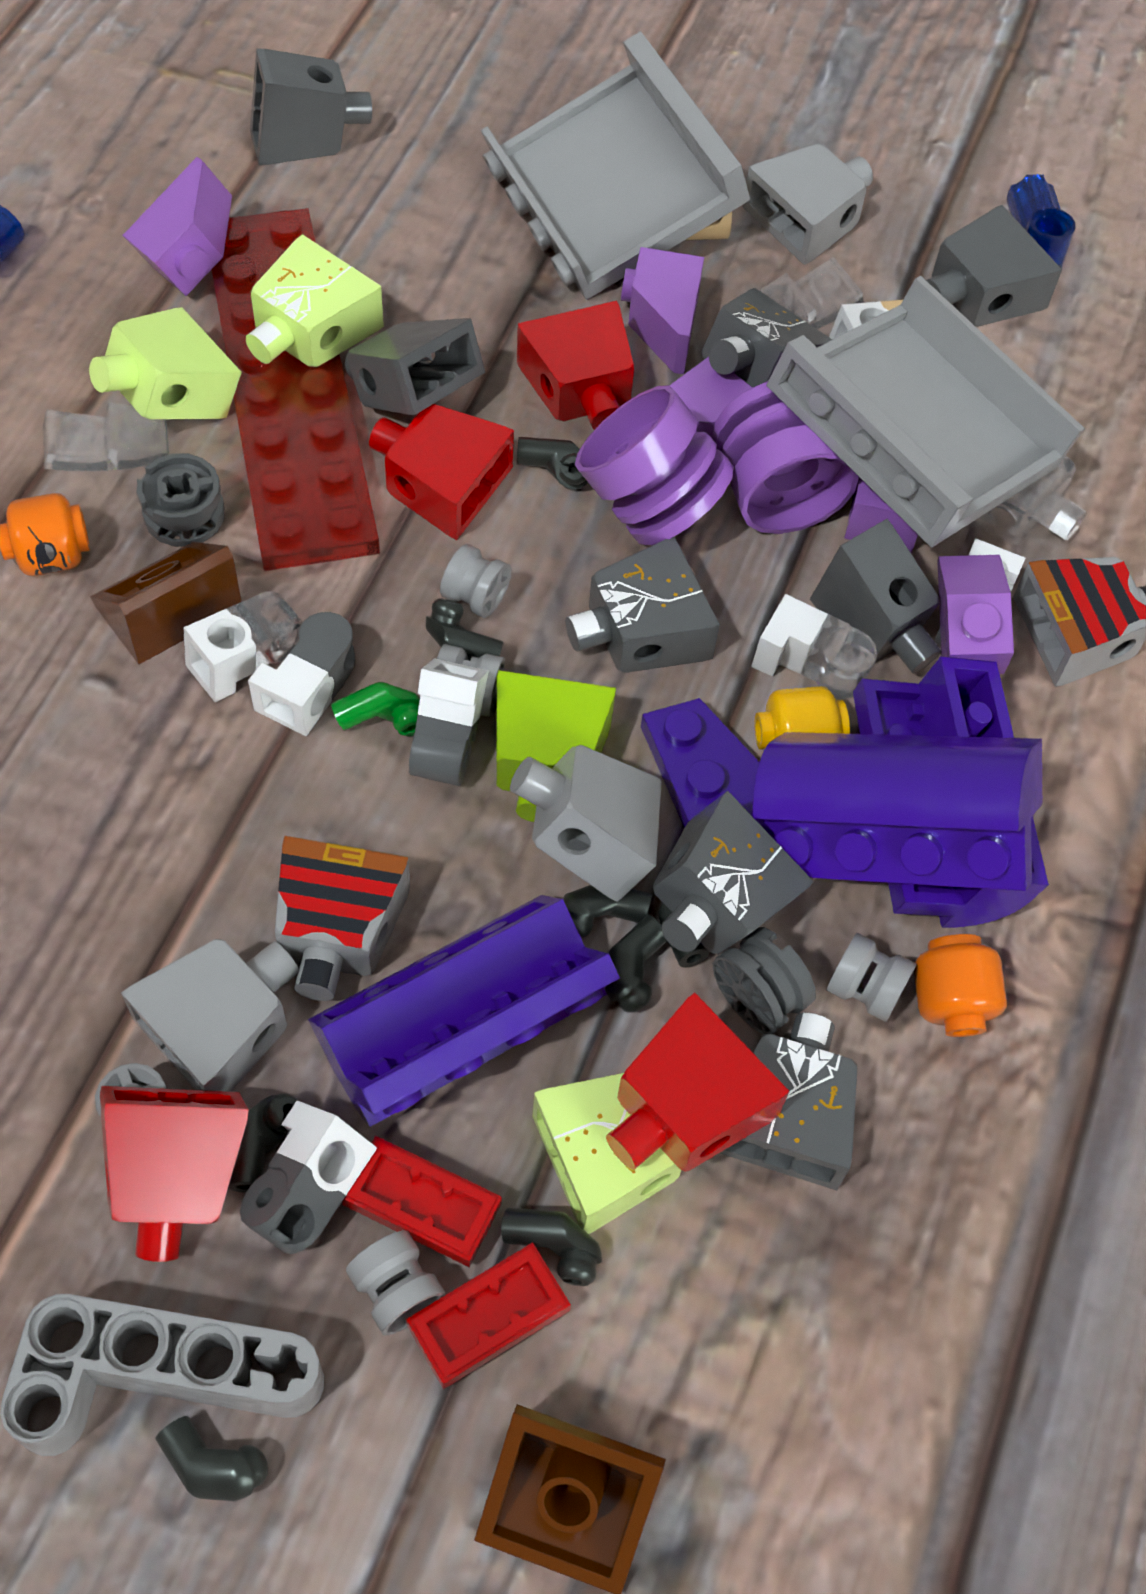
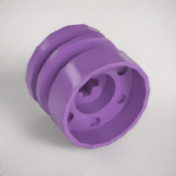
[712,381,859,534]
[575,385,734,545]

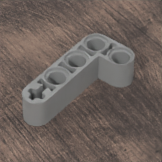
[0,1294,324,1456]

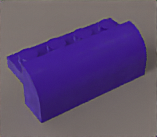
[853,656,1049,928]
[753,732,1043,891]
[308,895,620,1127]

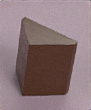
[90,542,243,665]
[474,1404,666,1594]

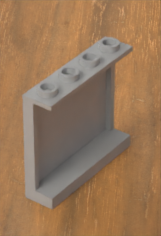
[481,31,751,300]
[766,276,1085,548]

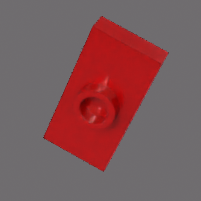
[342,1135,502,1268]
[406,1242,571,1390]

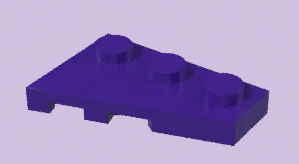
[641,698,763,828]

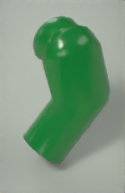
[331,682,420,736]

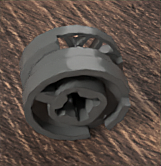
[136,453,225,547]
[712,927,816,1035]

